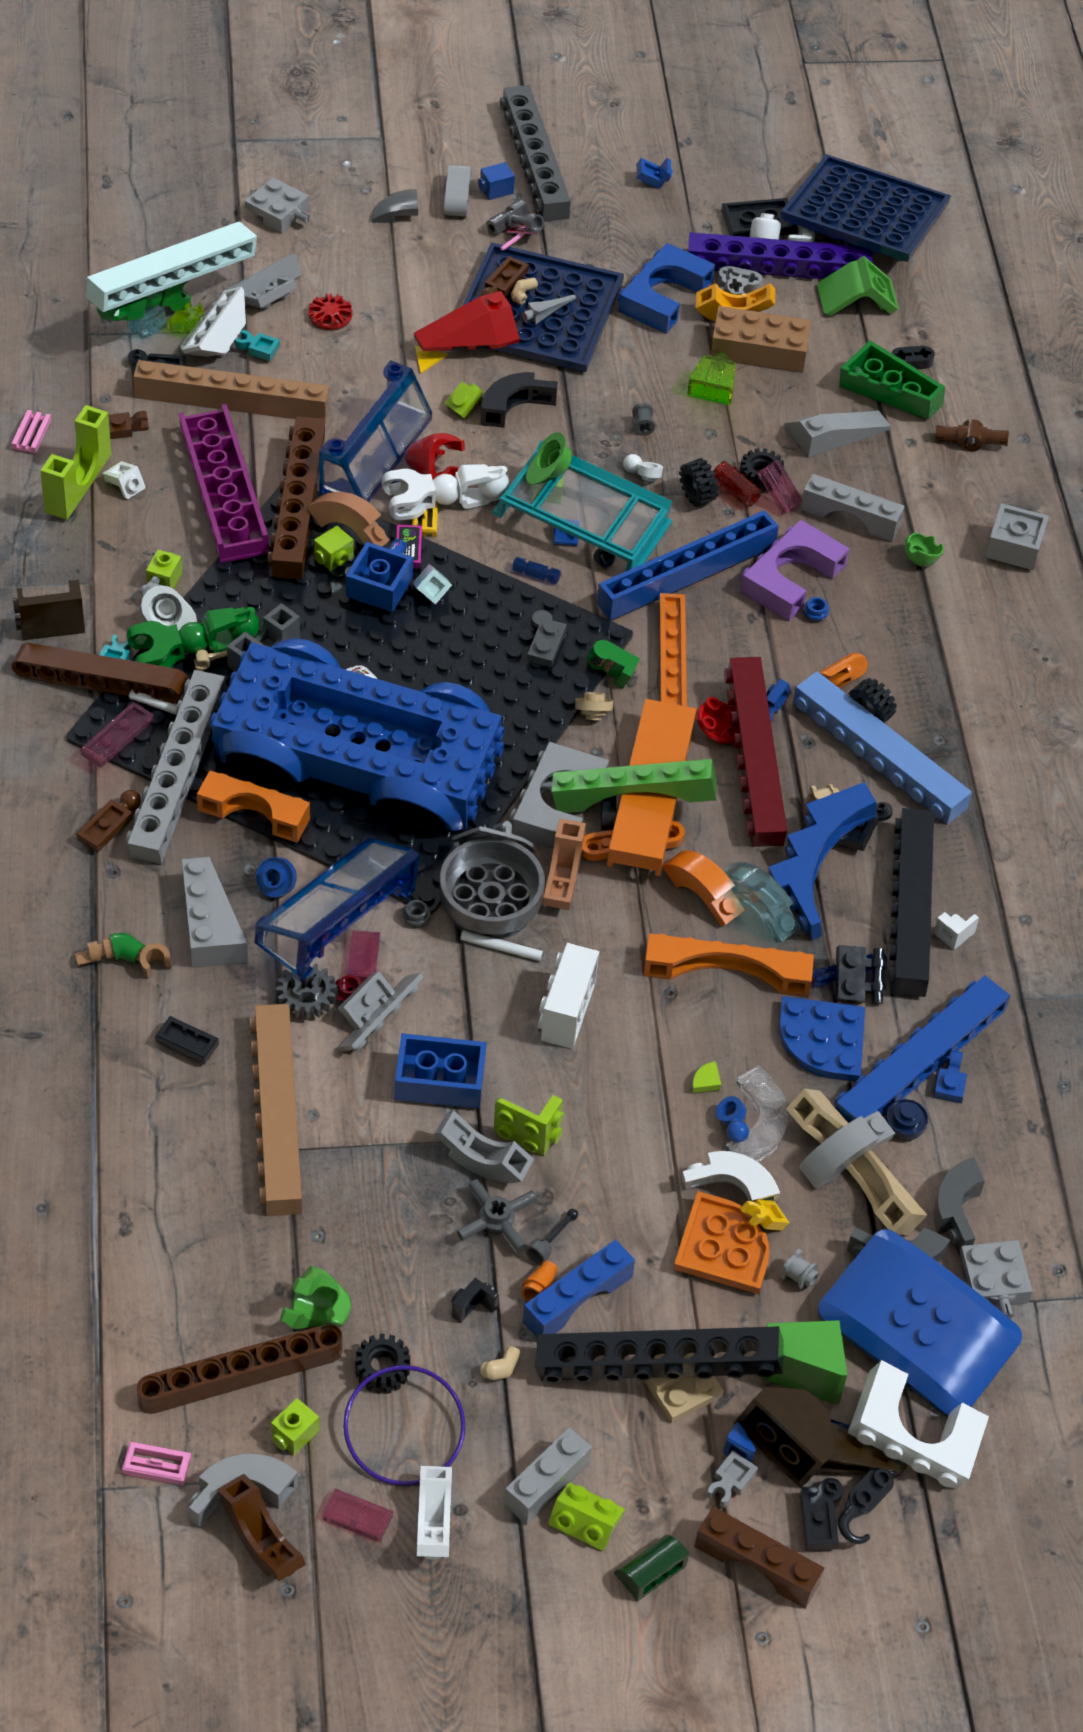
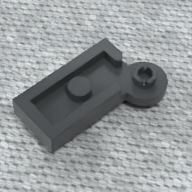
[527,610,567,667]

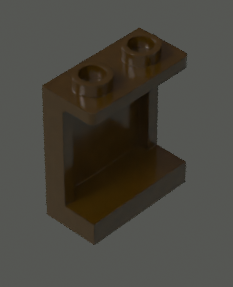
[12,579,85,641]

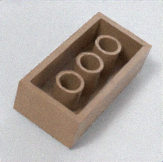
[710,306,812,373]

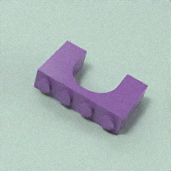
[740,520,850,621]

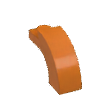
[662,850,745,927]

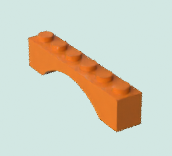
[643,933,814,997]

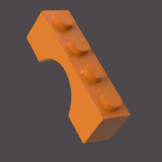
[197,771,310,843]

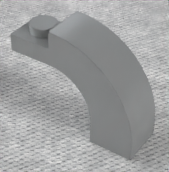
[188,1454,298,1528]

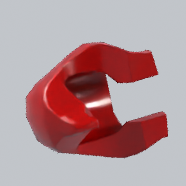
[405,433,465,480]

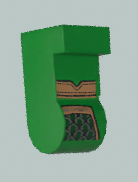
[586,640,640,688]

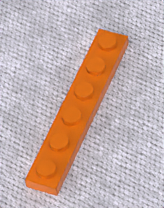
[659,593,687,706]

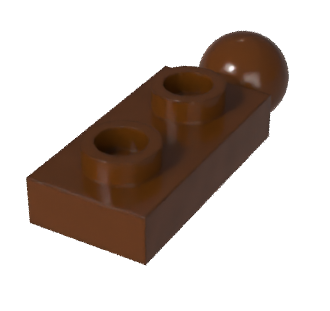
[479,256,529,297]
[76,790,141,853]

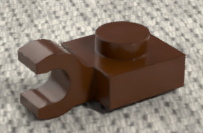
[108,411,149,439]

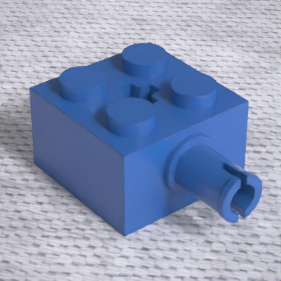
[346,538,413,612]

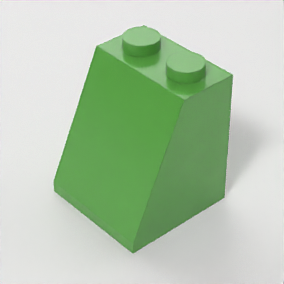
[763,1320,848,1404]

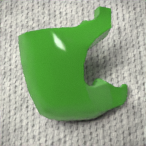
[280,1266,352,1329]

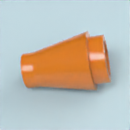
[521,1261,558,1302]

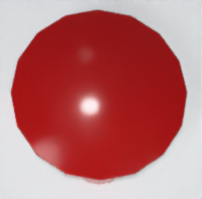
[697,697,736,744]

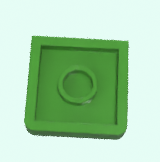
[817,256,899,317]

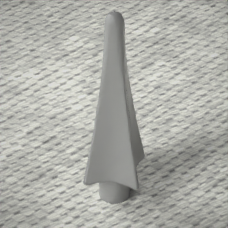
[522,295,576,325]

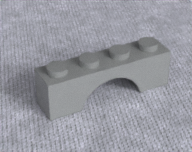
[801,474,905,542]

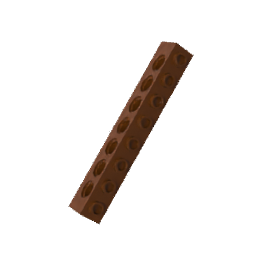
[267,416,325,580]

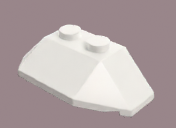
[180,286,246,357]

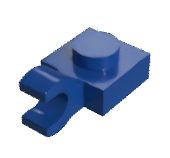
[767,678,792,721]
[934,1050,967,1103]

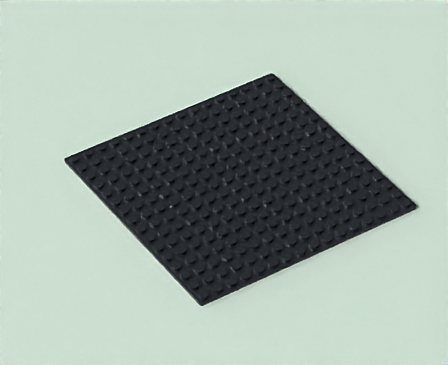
[67,486,633,914]

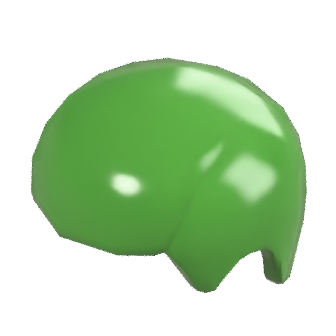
[904,533,944,567]

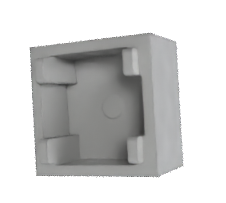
[985,503,1049,570]

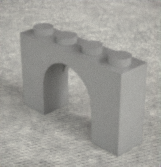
[509,742,609,848]

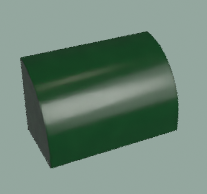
[614,1535,689,1602]

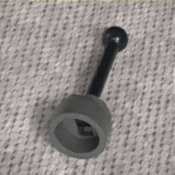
[525,1209,578,1265]

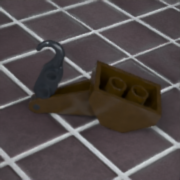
[733,1387,908,1544]

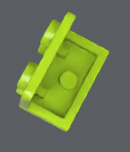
[494,1095,565,1156]

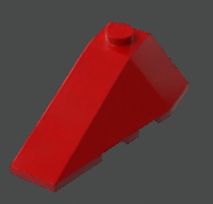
[414,291,520,351]

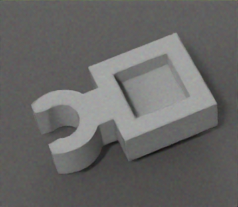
[706,1451,758,1508]

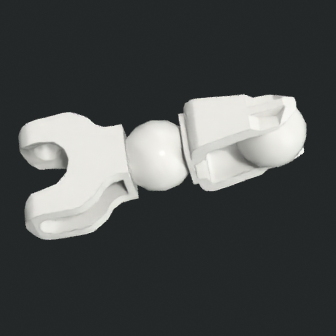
[381,464,509,520]

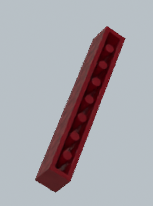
[724,657,787,847]

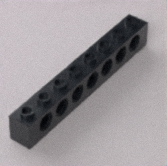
[535,1326,784,1383]

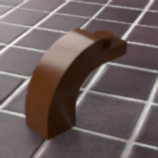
[217,1474,306,1581]

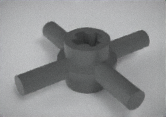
[457,1179,537,1252]

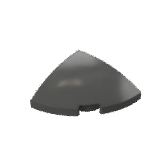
[372,189,418,223]

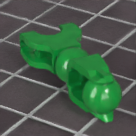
[90,280,192,321]
[126,607,260,668]

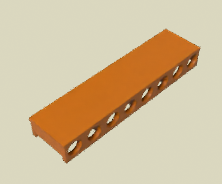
[607,699,697,876]

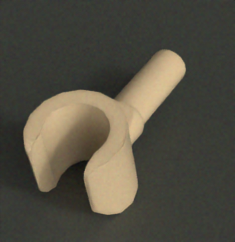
[194,649,227,670]

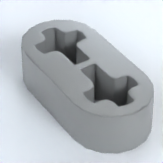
[718,266,762,293]

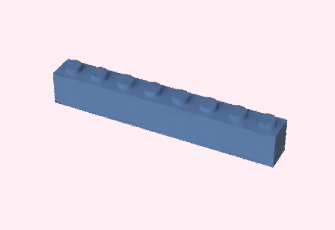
[793,671,972,825]

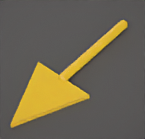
[415,345,448,374]

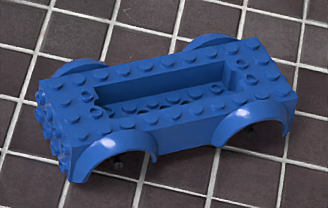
[210,638,505,832]

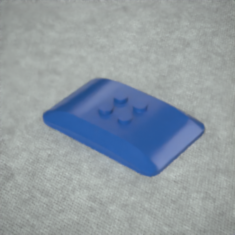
[818,1229,1022,1417]

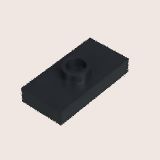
[155,1016,219,1065]

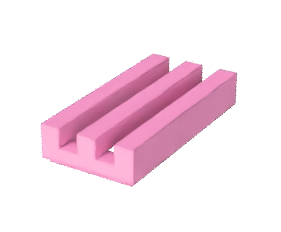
[12,410,51,454]
[122,1442,191,1486]

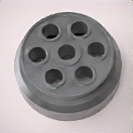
[439,837,545,940]

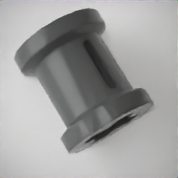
[632,403,655,435]

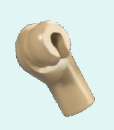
[511,278,538,305]
[480,1346,521,1380]

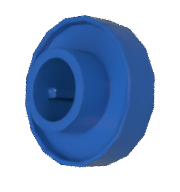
[256,857,297,897]

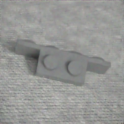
[220,254,302,309]
[337,971,424,1052]

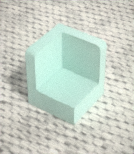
[413,564,452,604]

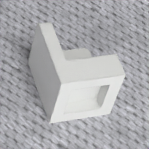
[933,912,979,950]

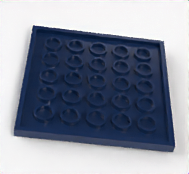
[780,154,951,262]
[463,242,624,372]

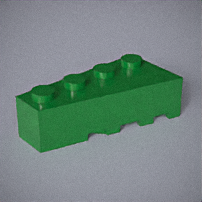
[839,340,945,420]

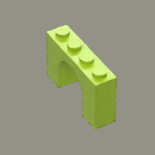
[40,405,112,520]

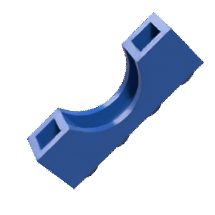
[523,1239,635,1337]

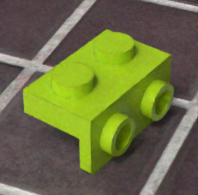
[548,1482,625,1551]

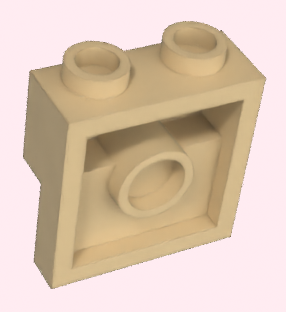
[644,1353,724,1423]

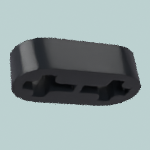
[891,346,935,369]
[601,795,616,831]

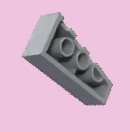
[182,857,248,968]

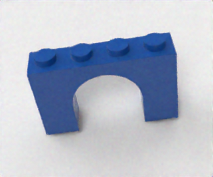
[617,243,715,334]

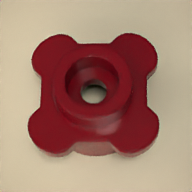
[335,975,363,1003]

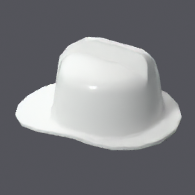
[141,585,197,631]

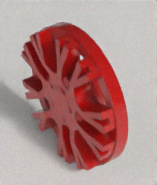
[308,294,353,330]

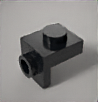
[451,1278,499,1323]

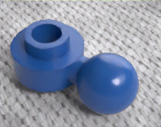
[716,1096,749,1143]

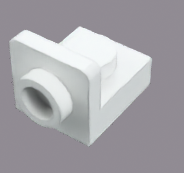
[102,461,145,499]

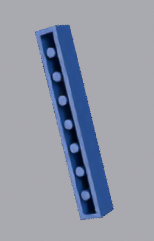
[597,510,779,620]
[834,975,1010,1123]

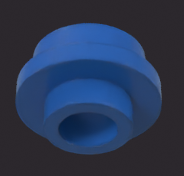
[804,597,829,621]

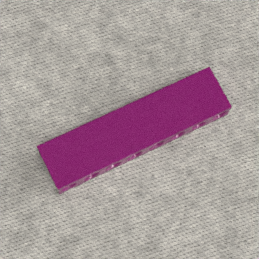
[178,404,270,563]

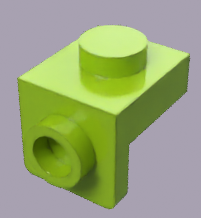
[444,381,483,419]

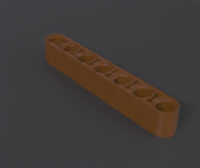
[11,643,189,704]
[137,1324,343,1414]

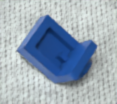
[636,158,673,189]

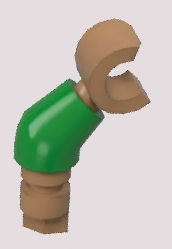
[75,933,172,978]

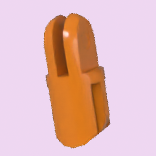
[819,653,868,689]

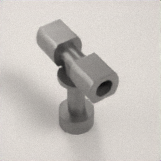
[486,200,544,235]

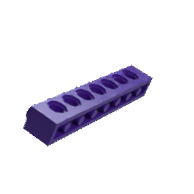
[687,232,872,279]

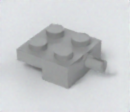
[245,177,311,234]
[960,1240,1033,1319]

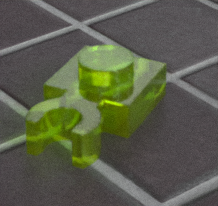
[167,302,204,332]

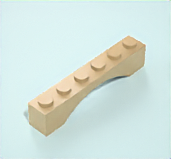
[786,1088,927,1235]

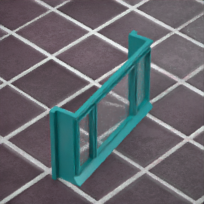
[492,441,673,572]

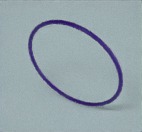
[343,1365,465,1486]

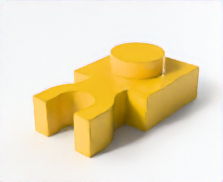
[740,1199,790,1231]

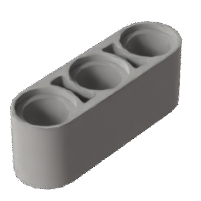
[444,165,471,217]

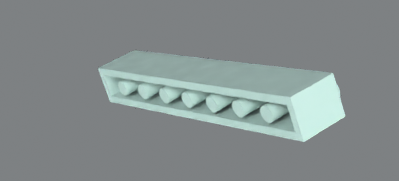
[85,221,257,312]

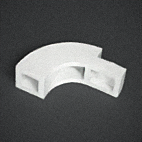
[682,1151,780,1202]
[417,1466,452,1559]

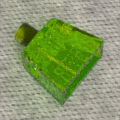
[687,352,736,405]

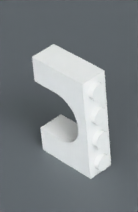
[848,1360,989,1489]

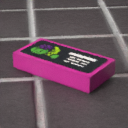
[396,525,422,569]

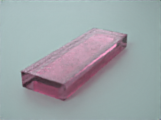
[80,702,154,768]

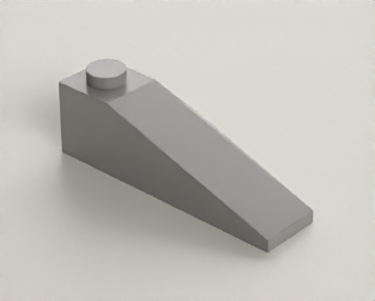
[784,411,891,458]

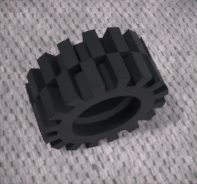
[739,448,784,493]
[679,458,719,507]
[848,678,897,723]
[355,1334,410,1394]

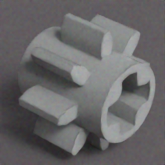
[718,272,747,295]

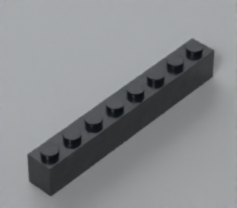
[888,808,934,997]

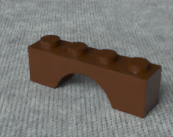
[694,1506,825,1609]

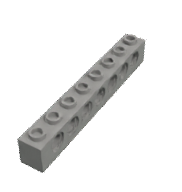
[125,670,227,865]

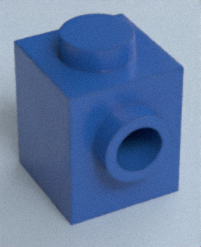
[478,162,515,200]

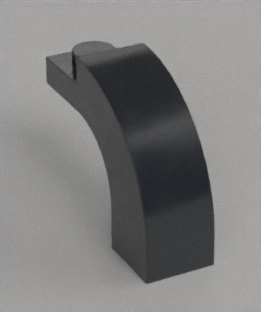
[481,372,558,428]

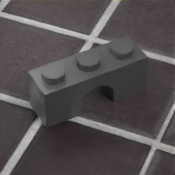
[227,603,300,672]

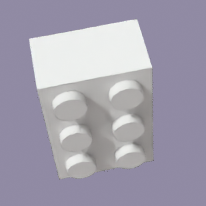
[538,943,599,1049]

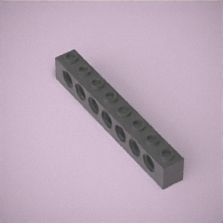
[500,85,571,222]

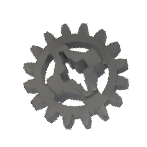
[276,962,337,1020]

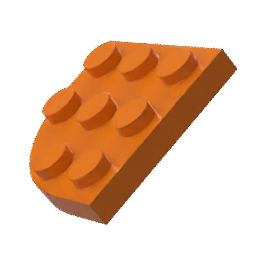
[673,1191,769,1294]

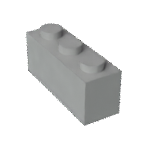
[504,1427,592,1525]

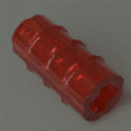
[714,461,761,507]

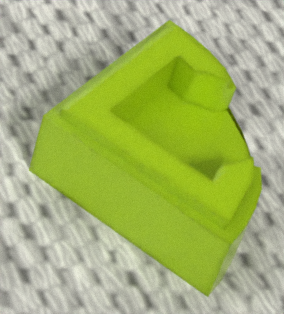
[692,1061,721,1093]

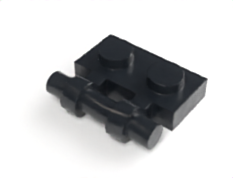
[835,945,887,1004]

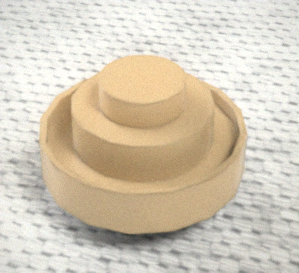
[575,692,613,720]

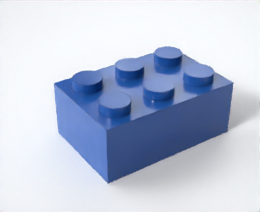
[394,1033,487,1109]

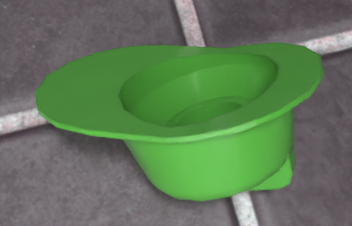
[526,432,572,485]

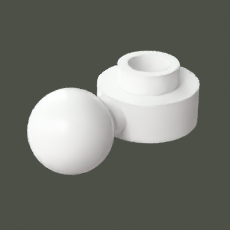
[623,454,663,481]

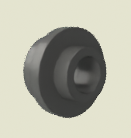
[403,900,430,926]

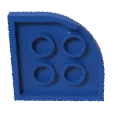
[779,996,865,1082]

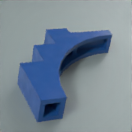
[766,782,876,940]

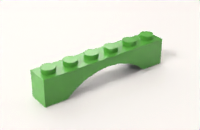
[552,759,717,813]

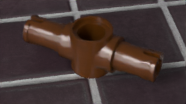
[935,419,1009,452]

